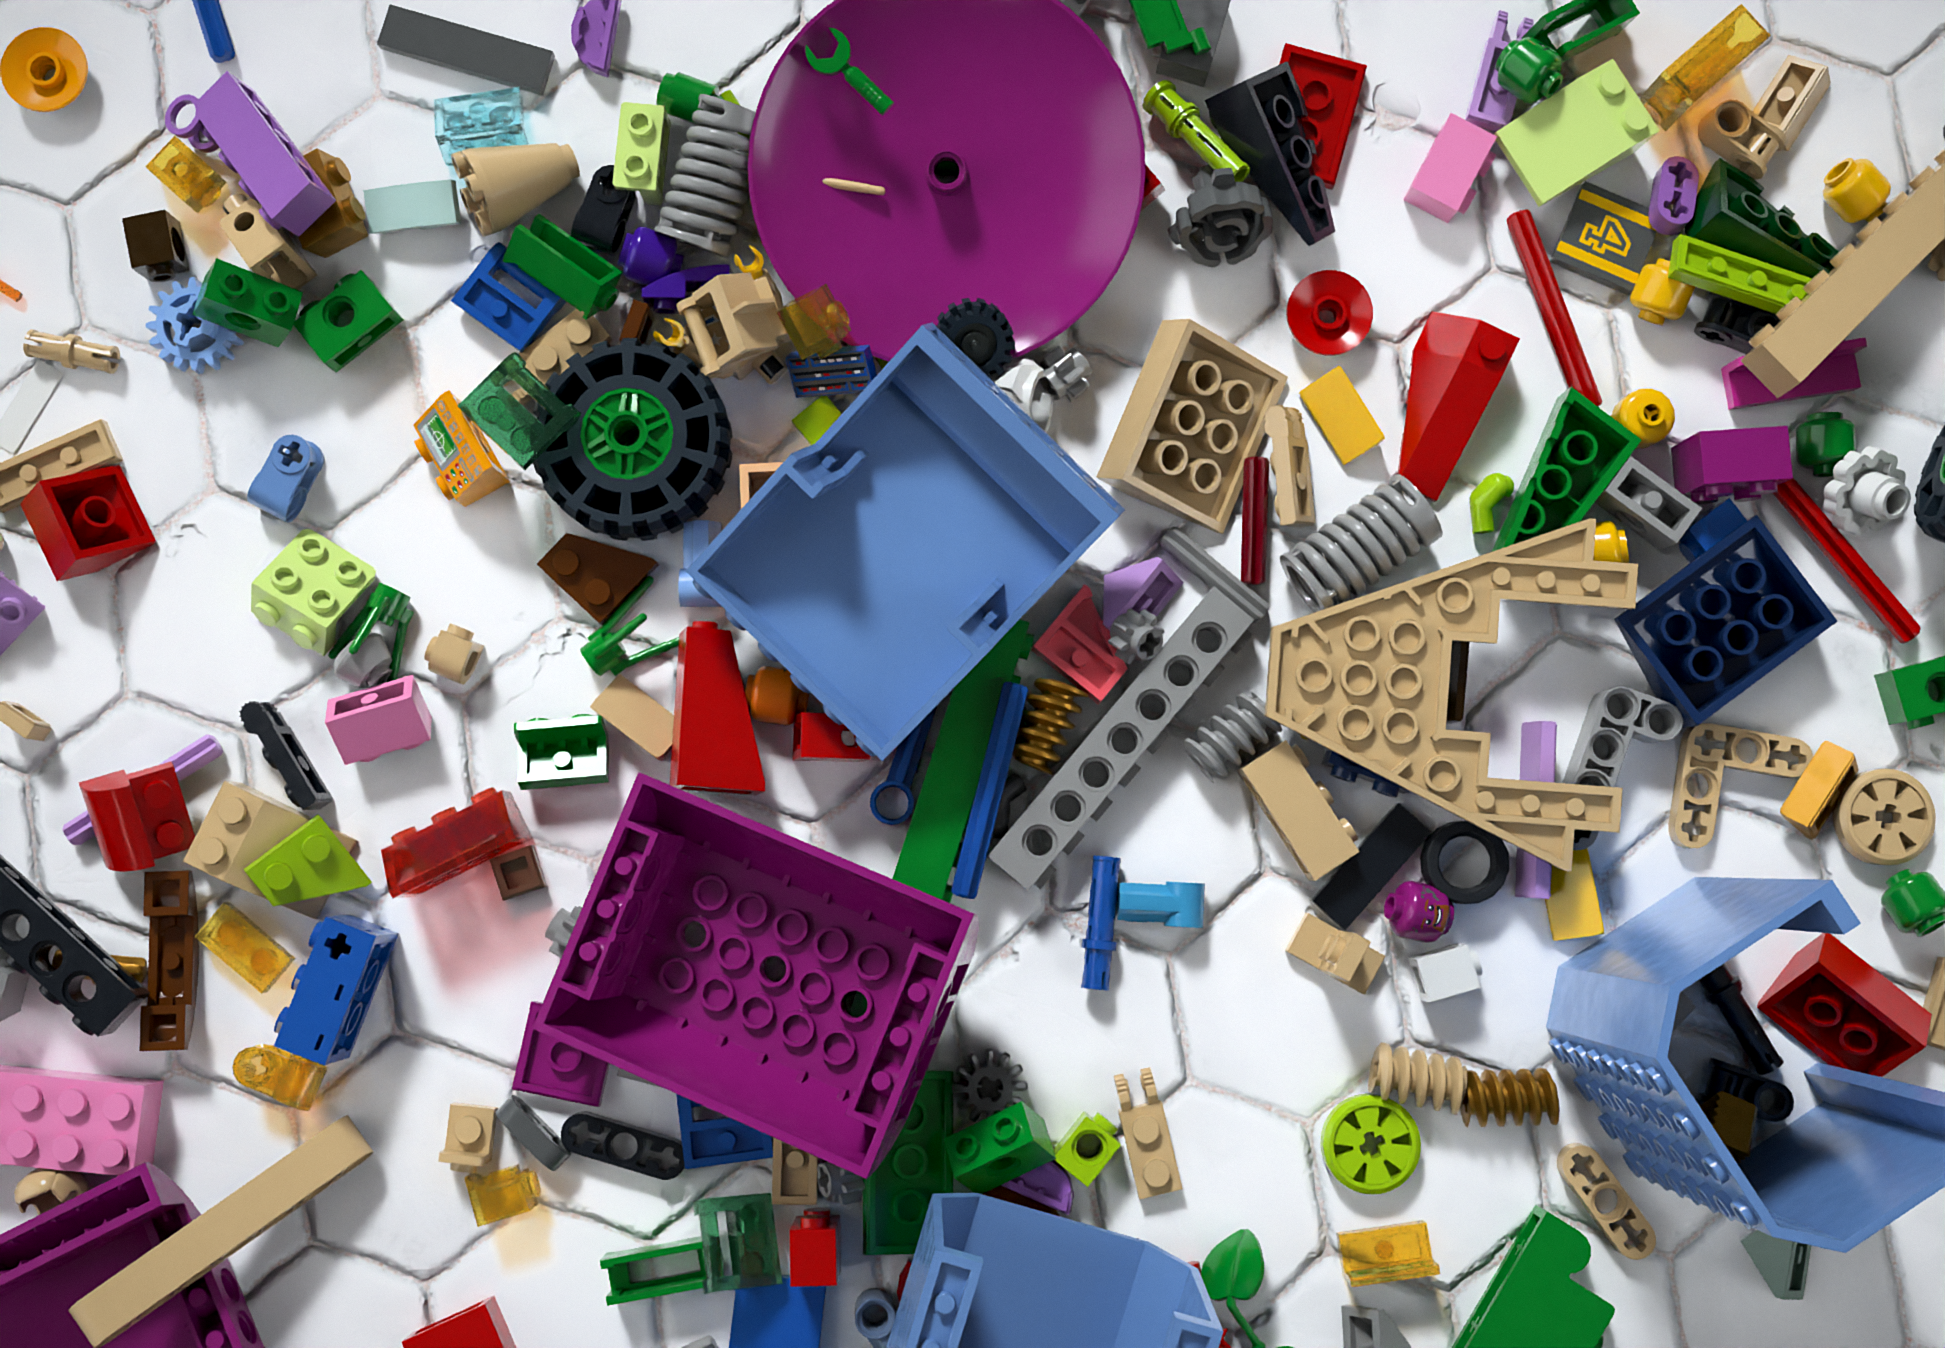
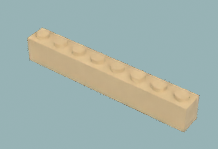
[1740,148,1945,398]

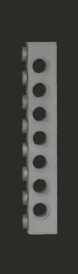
[987,586,1254,891]

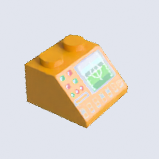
[413,390,511,507]

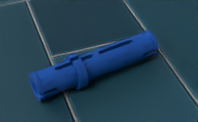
[1081,856,1121,991]

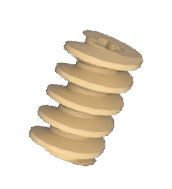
[1368,1042,1467,1115]

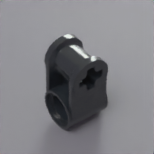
[571,165,636,255]
[1694,292,1781,354]
[1697,1057,1794,1122]

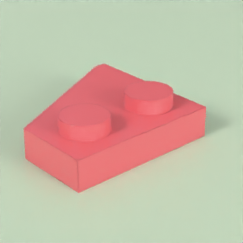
[1031,584,1128,705]

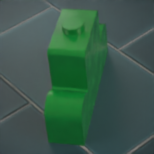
[1452,1205,1615,1348]

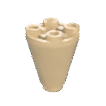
[451,143,580,237]

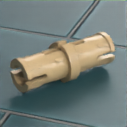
[23,329,120,374]

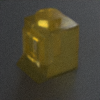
[464,1164,541,1227]

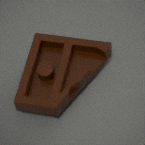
[537,533,659,625]

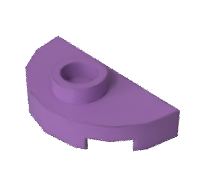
[571,0,622,78]
[1001,1160,1074,1215]

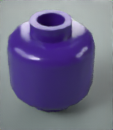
[617,227,684,286]

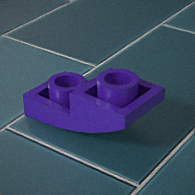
[642,264,733,314]

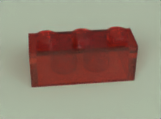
[381,787,533,899]

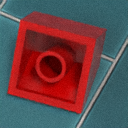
[20,464,156,582]

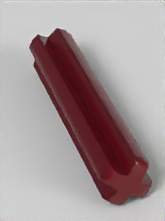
[1241,456,1269,585]

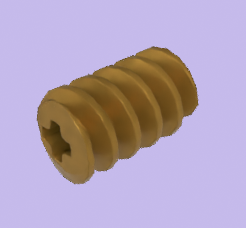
[1013,678,1089,776]
[1460,1068,1560,1128]

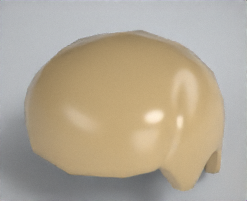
[14,1168,89,1215]

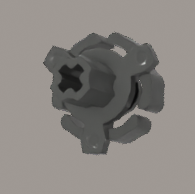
[1167,165,1273,267]

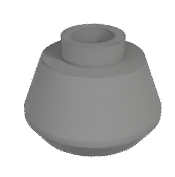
[334,632,392,688]

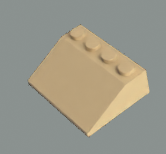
[1096,319,1288,534]

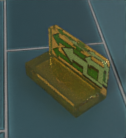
[1336,1220,1441,1287]

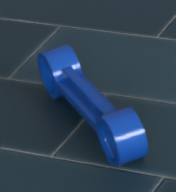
[870,691,951,825]

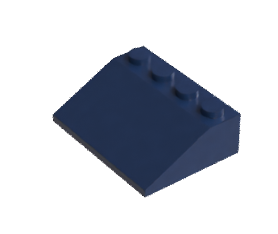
[1614,515,1838,728]

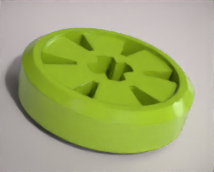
[1320,1093,1421,1195]

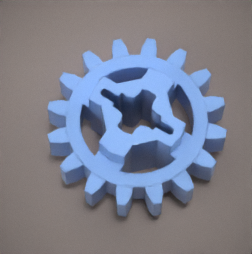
[146,277,244,374]

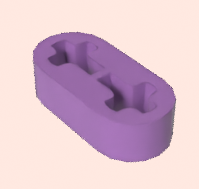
[1648,156,1699,236]

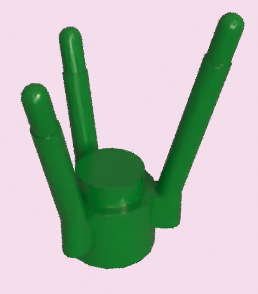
[580,576,679,677]
[328,582,415,682]

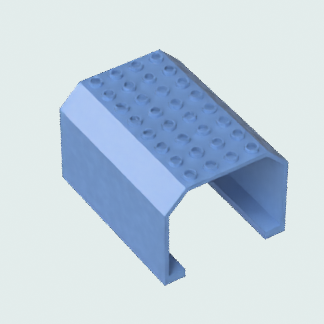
[1546,877,1945,1253]
[886,1193,1224,1348]

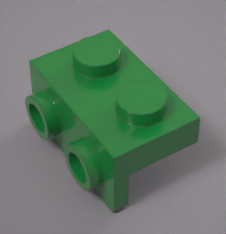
[514,714,609,790]

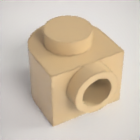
[424,623,485,685]

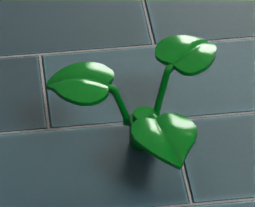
[1201,1228,1294,1348]

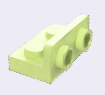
[612,102,671,206]

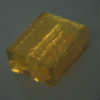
[1639,4,1771,132]

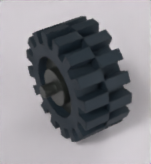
[935,298,1015,380]

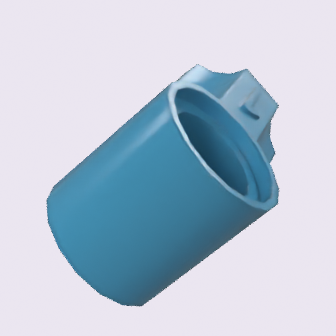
[1117,881,1205,928]

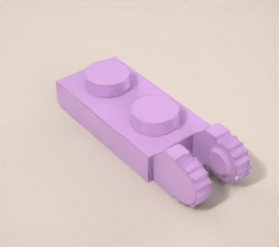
[1464,10,1534,132]

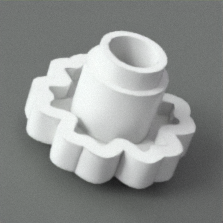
[1823,446,1911,536]

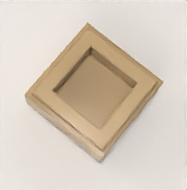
[0,701,53,741]

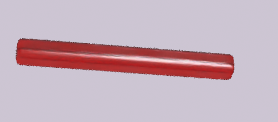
[1506,209,1602,407]
[1772,478,1921,644]

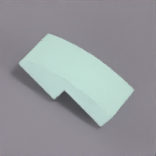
[363,179,461,235]

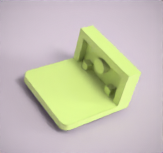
[250,529,376,656]

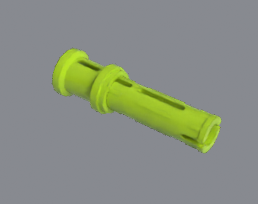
[1142,80,1250,182]

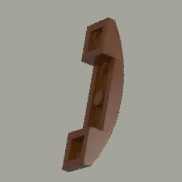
[139,870,199,1052]

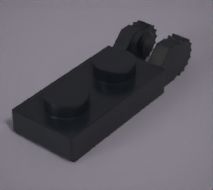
[239,701,333,810]

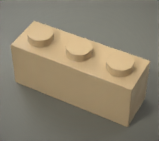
[1236,740,1360,881]

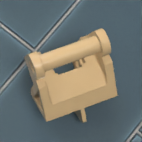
[676,272,793,379]

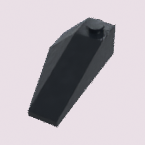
[1204,61,1336,246]

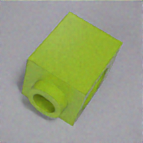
[1053,1112,1121,1187]

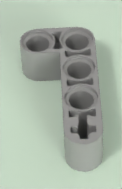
[1562,686,1683,850]

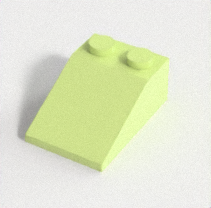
[1493,59,1660,207]

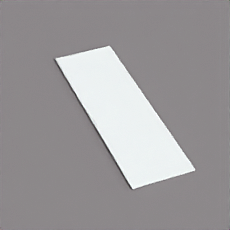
[0,359,64,454]

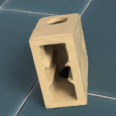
[219,194,317,290]

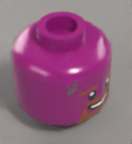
[1384,881,1454,943]

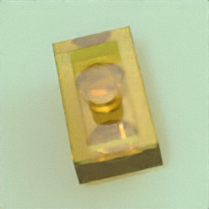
[195,902,296,994]

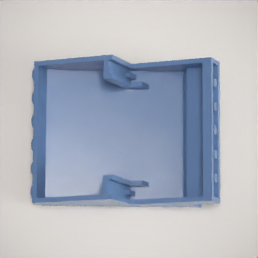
[686,322,1125,761]

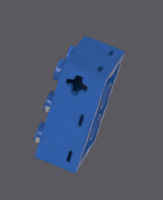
[274,915,399,1066]

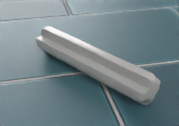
[1159,527,1270,624]

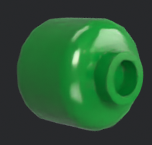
[1495,37,1563,104]
[1795,412,1856,477]
[1881,869,1945,937]

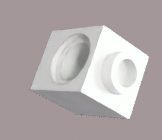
[1408,943,1483,1003]

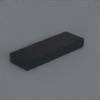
[1310,803,1432,930]

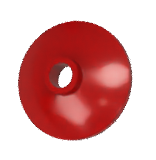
[1286,270,1373,356]

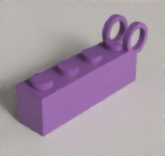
[165,71,336,236]

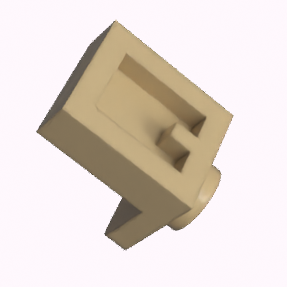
[438,1102,498,1173]

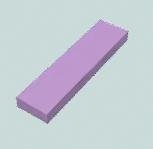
[1515,721,1557,899]

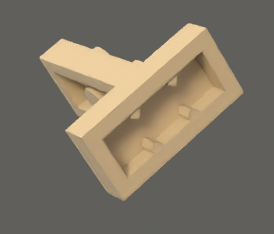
[1285,912,1385,995]

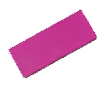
[1721,338,1867,410]

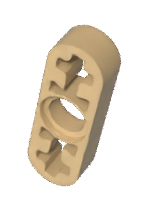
[1557,1143,1656,1260]

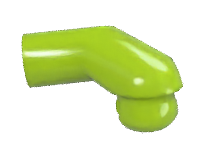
[1469,473,1514,534]

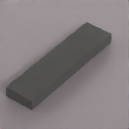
[377,4,555,96]

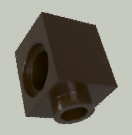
[122,209,189,282]

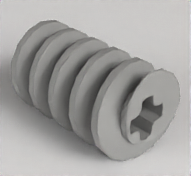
[1183,692,1283,783]

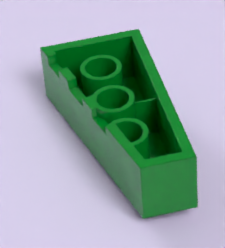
[1492,387,1642,552]

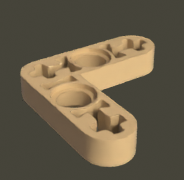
[1668,723,1813,849]

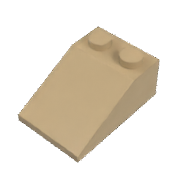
[183,781,358,919]

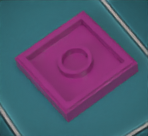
[512,1001,610,1107]

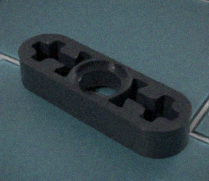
[561,1111,685,1180]

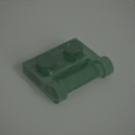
[458,352,581,471]
[693,1193,783,1295]

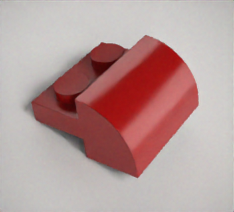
[78,761,195,872]

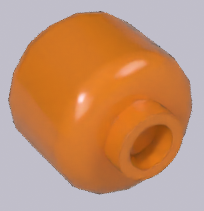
[745,666,809,726]

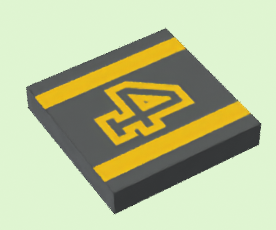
[1549,181,1657,295]

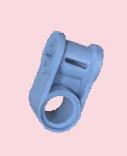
[247,434,324,523]

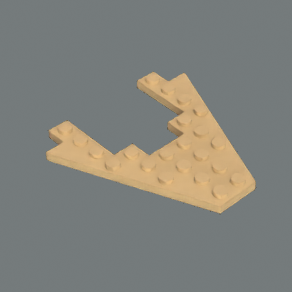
[1264,518,1638,871]

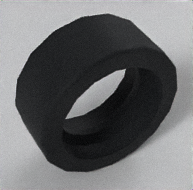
[1420,821,1510,904]

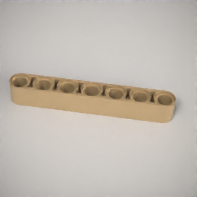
[68,1115,374,1348]

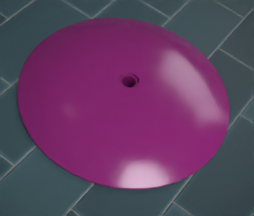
[748,0,1145,361]

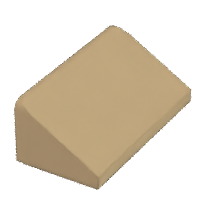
[1753,55,1831,151]
[590,674,674,761]

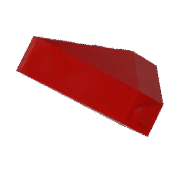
[1397,311,1520,502]

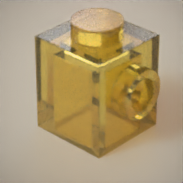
[145,135,227,213]
[776,283,851,360]

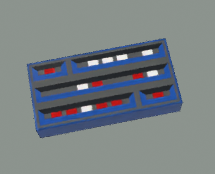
[785,345,877,398]

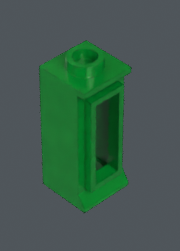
[1522,0,1640,62]
[502,214,623,320]
[599,1233,724,1306]

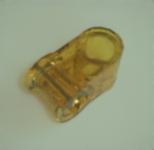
[232,1043,328,1111]

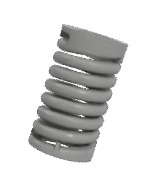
[654,94,756,258]
[1279,474,1443,612]

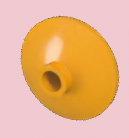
[0,27,88,112]

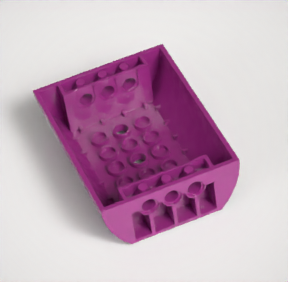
[532,772,979,1179]

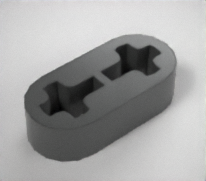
[496,1095,572,1171]

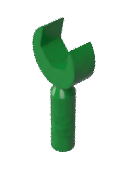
[805,27,894,116]

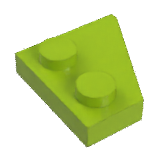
[244,814,372,907]

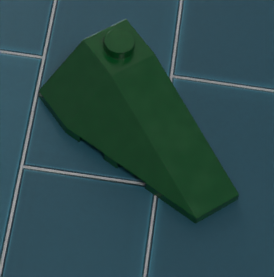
[1685,158,1839,278]

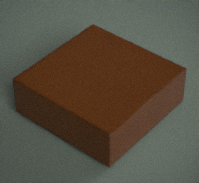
[619,299,655,344]

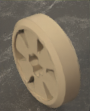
[1833,769,1936,865]

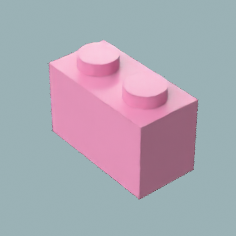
[1403,113,1497,223]
[325,675,432,765]

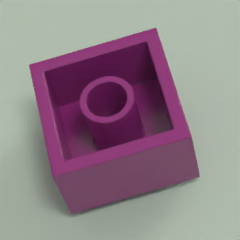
[1671,426,1793,505]

